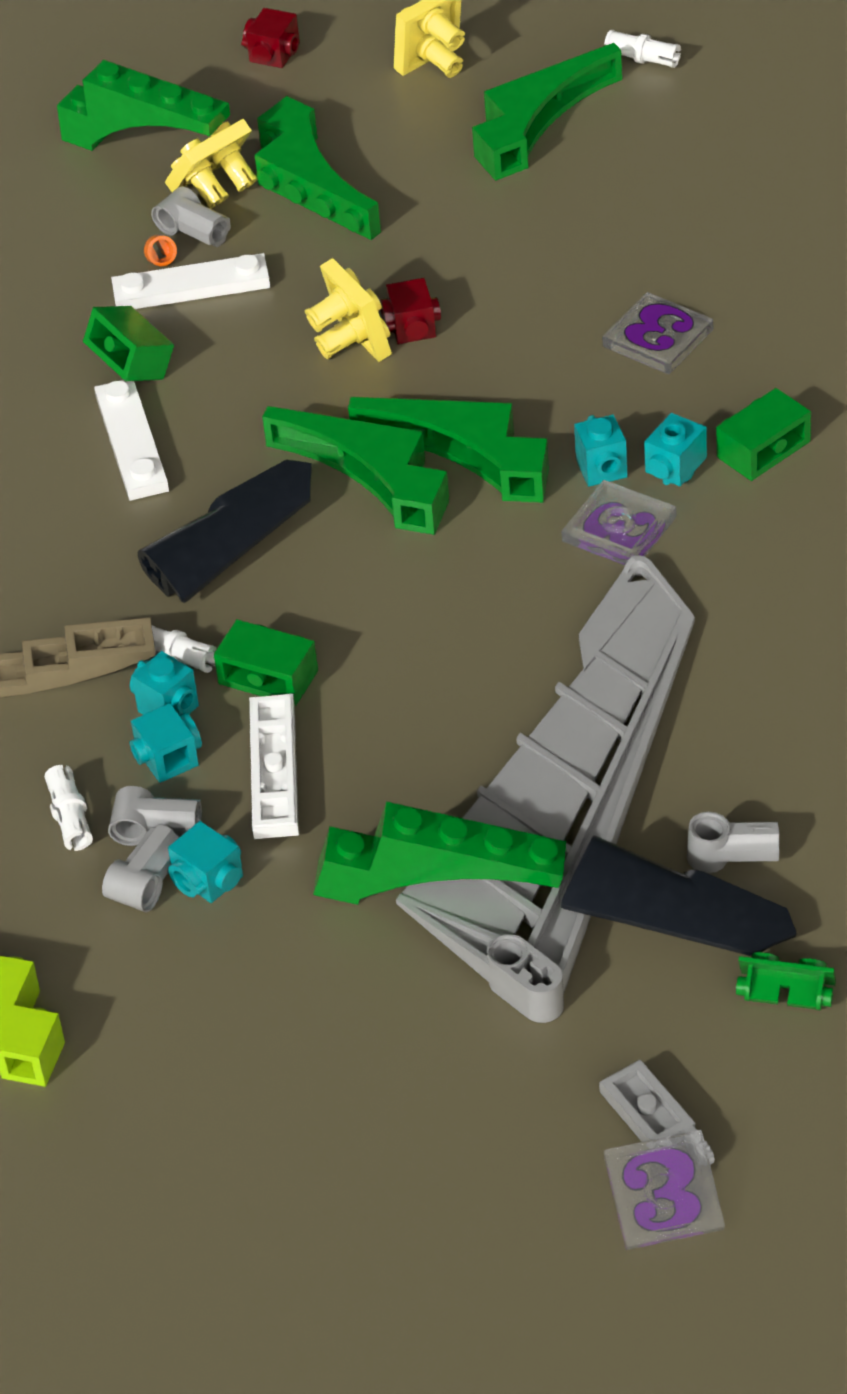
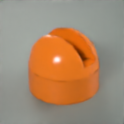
[144,235,177,267]

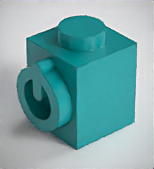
[644,413,707,487]
[574,414,628,487]
[130,651,199,715]
[129,703,202,783]
[168,821,243,903]

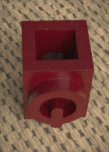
[241,8,300,68]
[380,278,441,344]

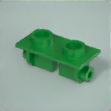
[736,952,836,1011]

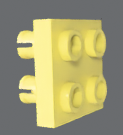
[394,0,465,78]
[165,118,258,209]
[305,258,392,362]

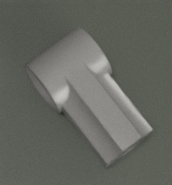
[151,186,231,247]
[108,786,202,846]
[687,811,780,873]
[102,824,179,913]

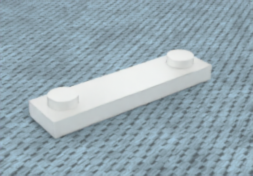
[111,253,270,309]
[94,380,169,501]
[249,694,299,839]

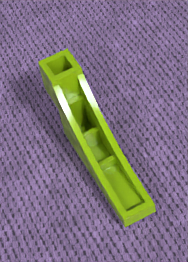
[0,956,65,1087]

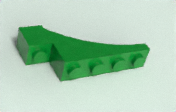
[472,42,622,181]
[57,59,230,151]
[255,96,381,240]
[348,397,549,503]
[262,406,449,535]
[313,801,566,905]

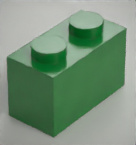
[82,306,174,381]
[716,388,811,481]
[214,619,318,706]

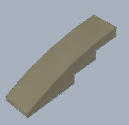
[0,617,155,698]

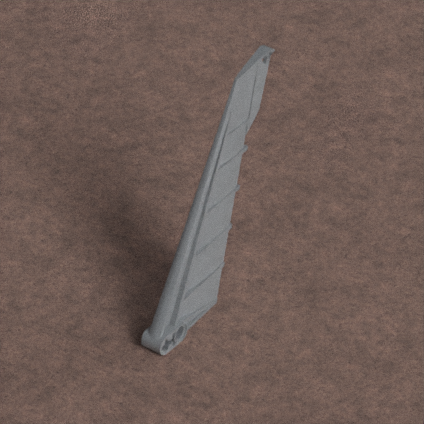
[396,555,695,1023]

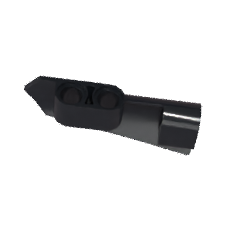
[138,460,312,603]
[561,835,797,956]

